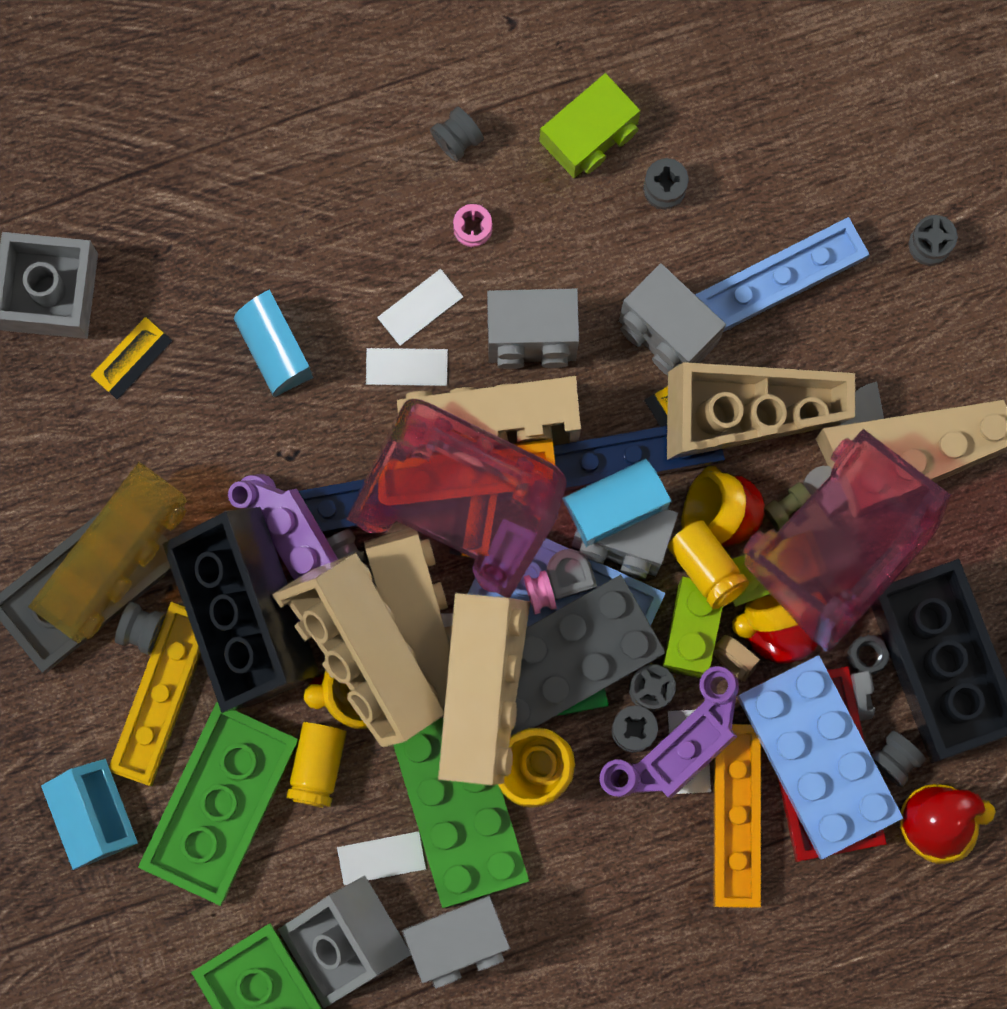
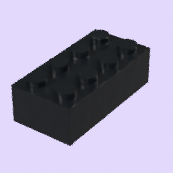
[163,507,320,713]
[867,559,1007,763]

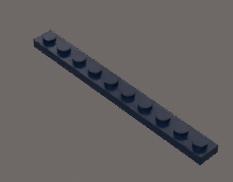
[298,426,725,534]

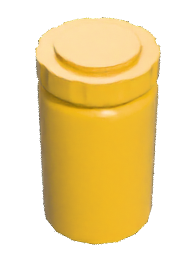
[667,521,749,609]
[286,722,347,808]

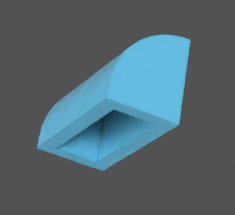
[234,289,313,397]
[562,459,671,547]
[41,759,138,870]

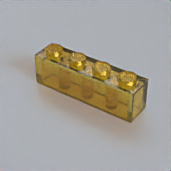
[28,462,188,644]

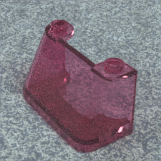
[346,398,566,598]
[743,429,951,652]

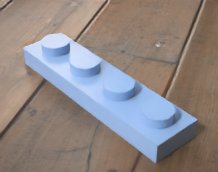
[695,217,870,332]

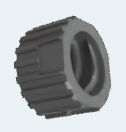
[847,634,890,675]

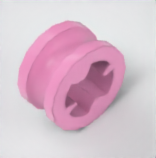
[453,204,492,247]
[523,570,557,615]

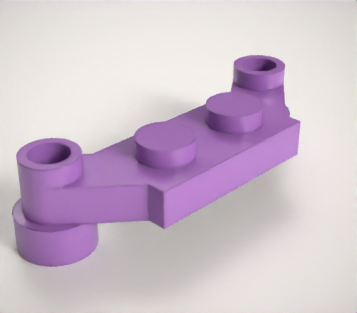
[228,474,338,580]
[600,666,739,798]

